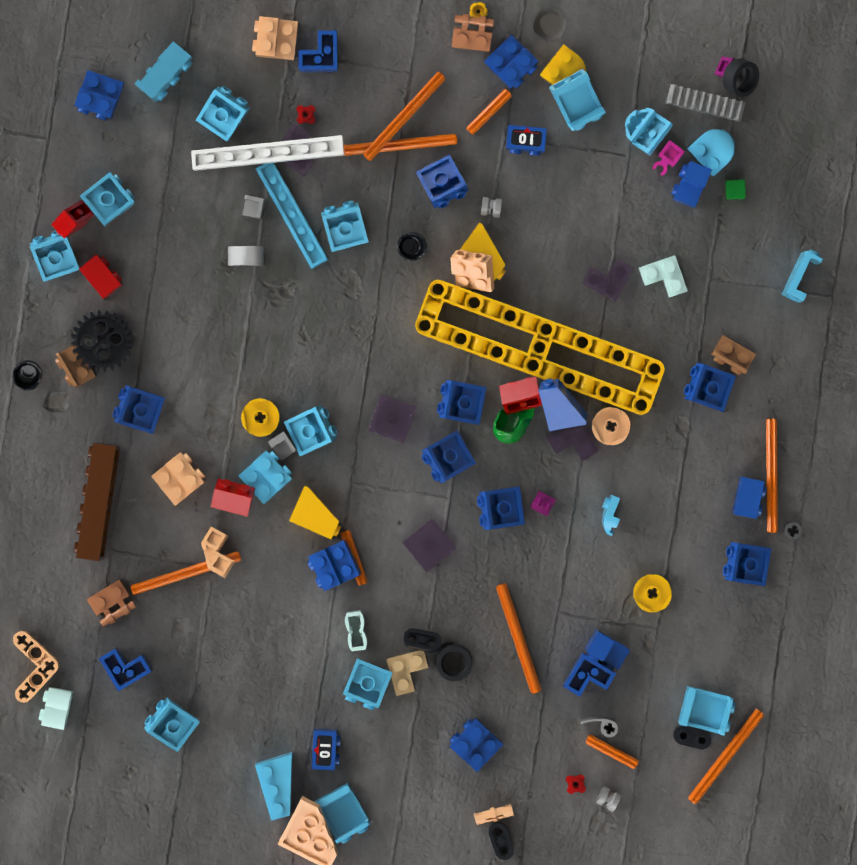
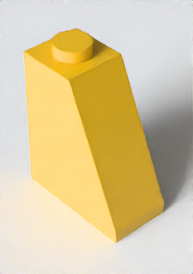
[460,222,506,281]
[289,485,341,539]

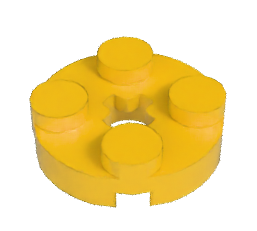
[241,398,280,437]
[633,574,672,612]

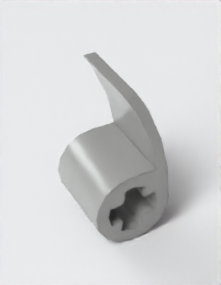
[228,246,264,266]
[580,717,618,737]

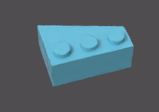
[134,41,193,103]
[255,752,293,821]

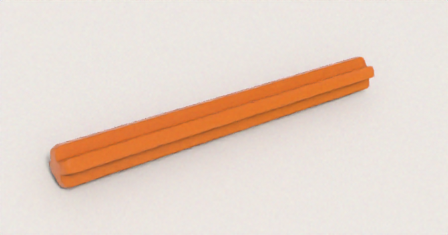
[363,72,445,161]
[344,134,457,156]
[766,419,778,533]
[131,551,241,595]
[496,583,541,694]
[688,709,764,804]

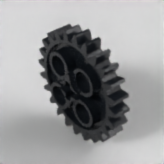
[71,310,133,373]

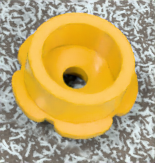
[469,2,488,18]

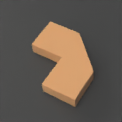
[201,527,235,578]

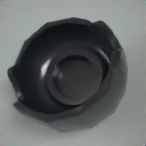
[397,232,427,261]
[12,360,42,391]

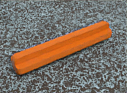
[466,89,512,135]
[340,530,367,586]
[586,734,639,769]

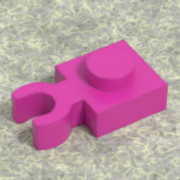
[652,140,685,176]

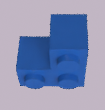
[299,30,338,72]
[671,161,712,208]
[584,629,630,670]
[99,647,154,692]
[562,652,616,697]

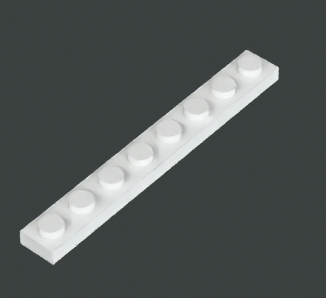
[191,135,345,171]

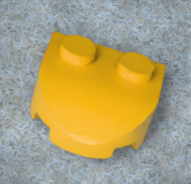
[540,44,586,85]

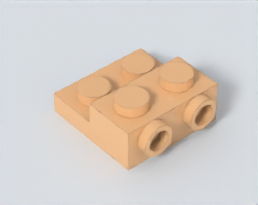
[252,16,298,60]
[450,250,494,292]
[151,452,205,506]

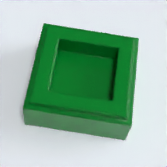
[725,180,745,200]

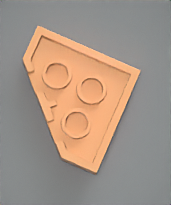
[278,796,338,865]

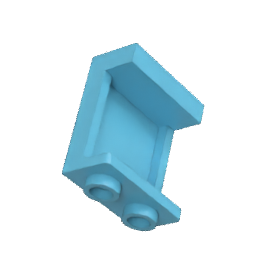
[549,69,606,131]
[781,250,823,303]
[678,686,736,736]
[315,783,371,844]

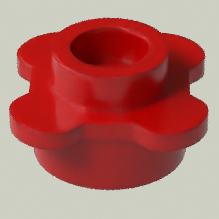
[296,105,315,124]
[566,774,586,794]

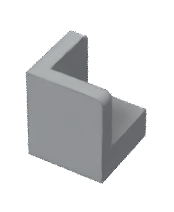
[242,195,265,219]
[268,431,297,460]

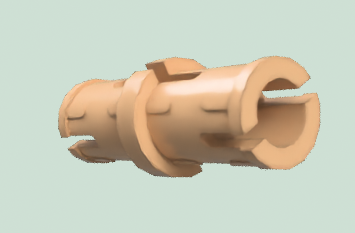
[474,804,514,825]

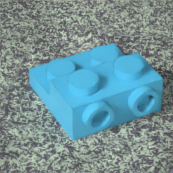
[196,86,250,142]
[80,172,135,227]
[321,201,369,252]
[30,231,80,282]
[284,405,338,456]
[238,450,293,504]
[343,658,392,710]
[144,697,200,752]

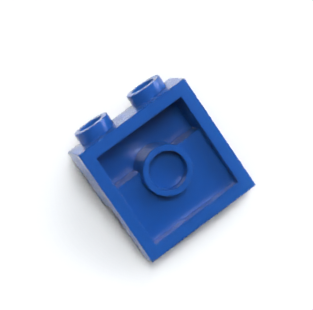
[484,35,538,90]
[74,70,125,121]
[416,154,469,208]
[684,363,736,412]
[437,380,486,425]
[112,385,165,434]
[421,430,476,484]
[477,486,525,530]
[308,539,361,591]
[723,542,772,586]
[449,718,504,772]

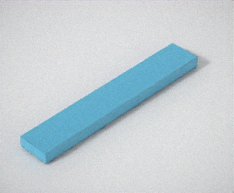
[255,163,328,269]

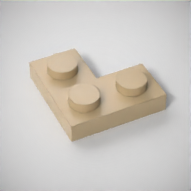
[387,650,428,696]

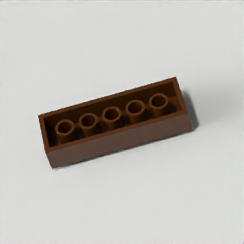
[74,443,120,561]

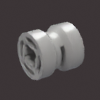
[481,197,502,218]
[596,786,622,812]

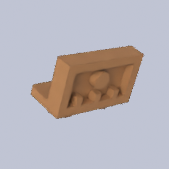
[711,335,756,376]
[55,346,97,388]

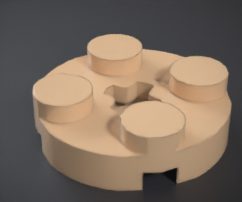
[592,407,630,445]

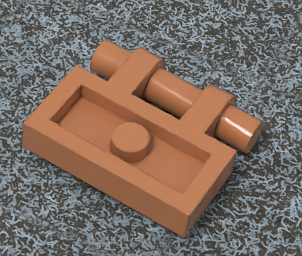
[452,14,494,52]
[87,579,136,627]

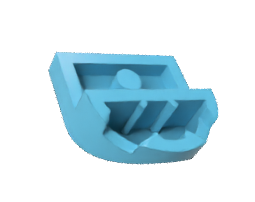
[625,108,673,156]
[687,129,735,177]
[602,495,620,536]

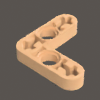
[13,631,60,703]

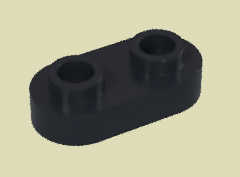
[403,628,442,653]
[673,725,711,750]
[488,822,514,860]

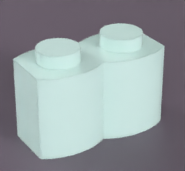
[345,610,367,651]
[39,687,73,730]

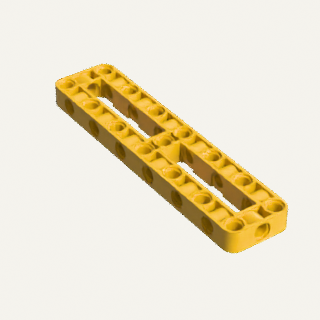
[415,280,665,415]

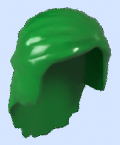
[493,408,535,444]

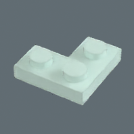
[638,255,687,298]

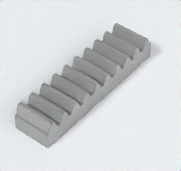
[666,84,745,122]

